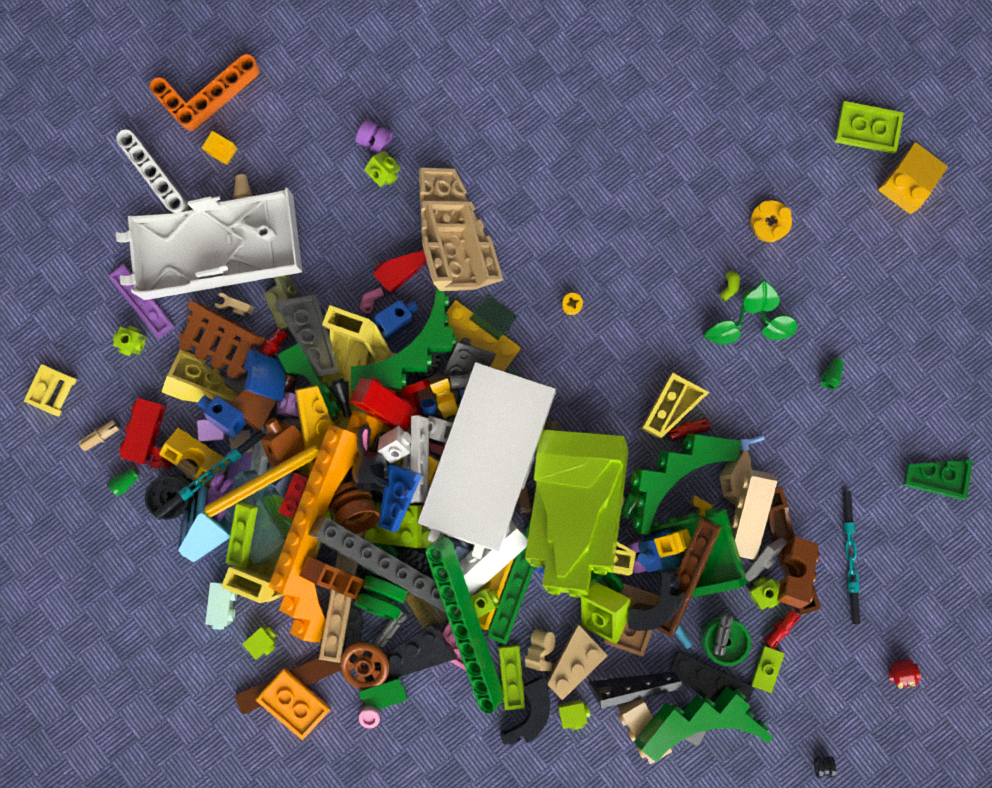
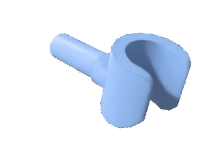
[739,435,765,451]

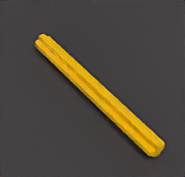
[204,445,319,517]

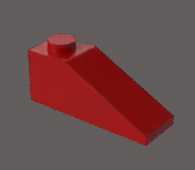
[373,250,427,295]

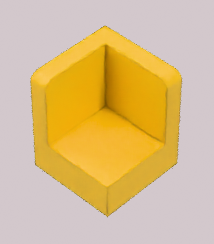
[202,131,237,165]

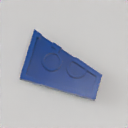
[378,464,423,532]

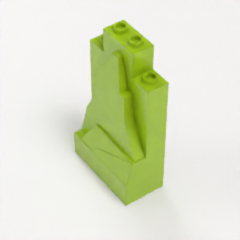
[525,430,629,598]

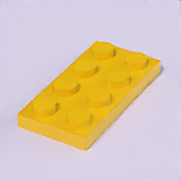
[444,300,521,372]

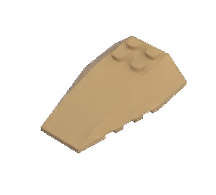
[419,168,503,291]

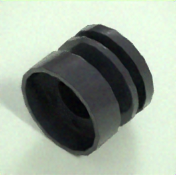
[144,474,198,520]

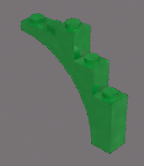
[351,287,457,392]
[631,433,741,535]
[633,687,773,762]

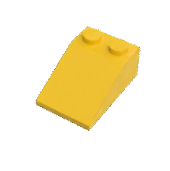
[878,142,948,214]

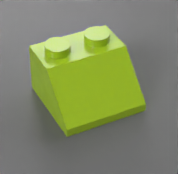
[581,582,630,644]

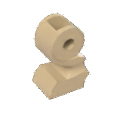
[525,629,555,671]

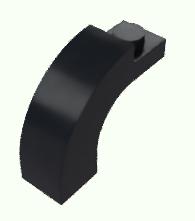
[628,568,686,631]
[500,675,550,745]

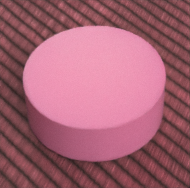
[359,706,380,728]

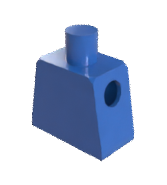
[372,300,418,341]
[197,395,246,440]
[638,527,682,572]

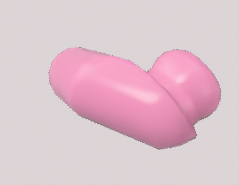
[360,287,384,314]

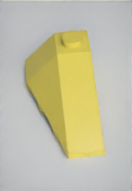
[162,349,240,404]

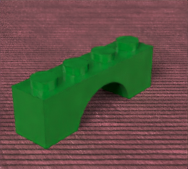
[278,343,341,422]

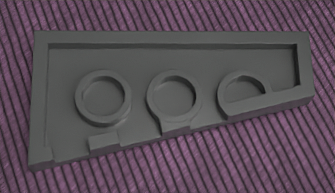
[275,294,339,377]

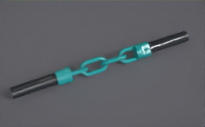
[153,430,265,520]
[843,491,861,624]

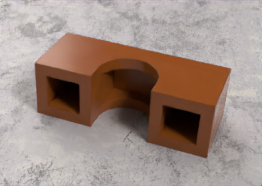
[777,536,820,609]
[299,556,365,600]

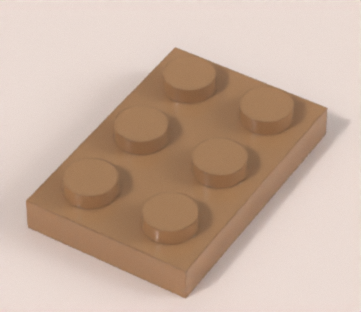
[603,583,661,657]

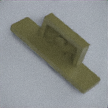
[264,275,299,330]

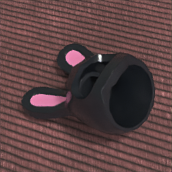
[352,424,390,490]

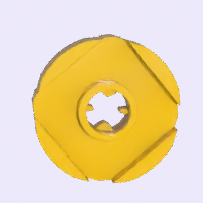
[750,201,792,242]

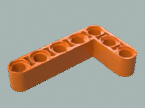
[150,54,260,131]

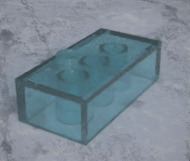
[224,470,291,565]

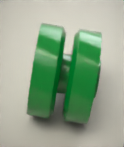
[354,576,408,621]
[700,616,751,666]

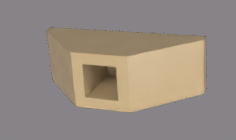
[720,450,752,507]

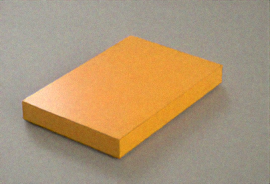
[255,667,331,740]

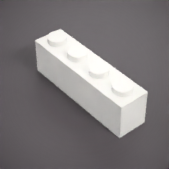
[459,520,528,596]

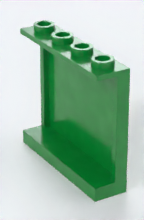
[649,507,747,598]

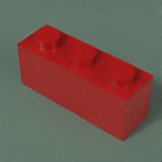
[350,377,417,432]
[119,398,167,464]

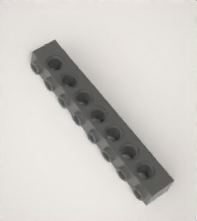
[308,516,446,614]

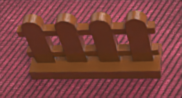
[178,301,265,378]

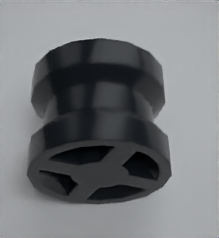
[814,756,836,778]

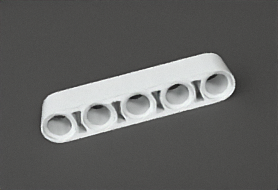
[117,130,188,213]

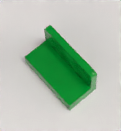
[359,677,407,709]

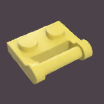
[24,364,77,417]

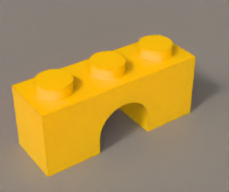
[159,428,229,487]

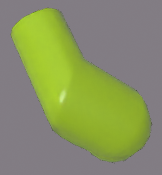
[719,271,740,302]

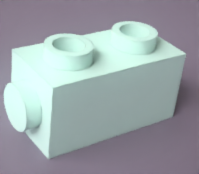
[205,581,238,629]

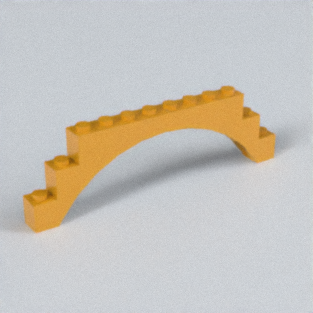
[268,410,392,643]

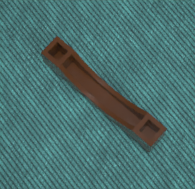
[766,487,822,615]

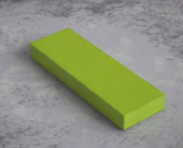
[225,501,258,569]
[499,644,525,710]

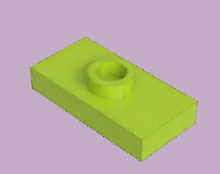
[750,645,785,693]

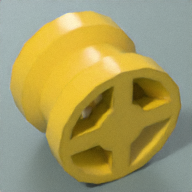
[562,293,583,315]

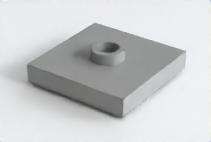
[745,538,788,582]

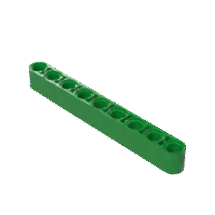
[426,536,504,714]

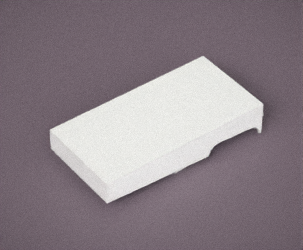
[116,188,303,300]
[418,362,556,559]

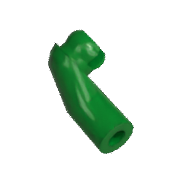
[374,543,400,558]

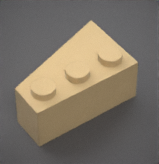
[547,622,608,700]
[617,698,672,764]

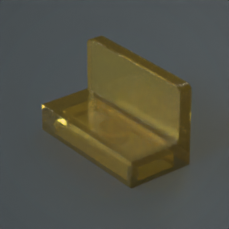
[406,594,448,628]

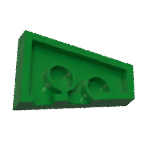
[903,459,973,500]

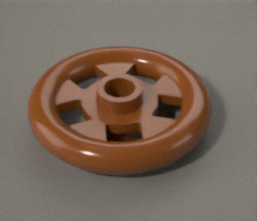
[340,642,389,690]

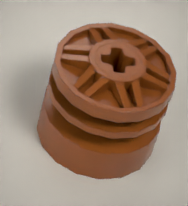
[328,482,380,535]

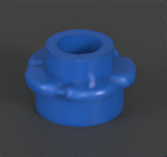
[420,398,439,417]

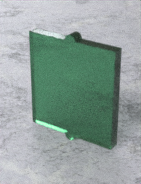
[469,296,517,341]

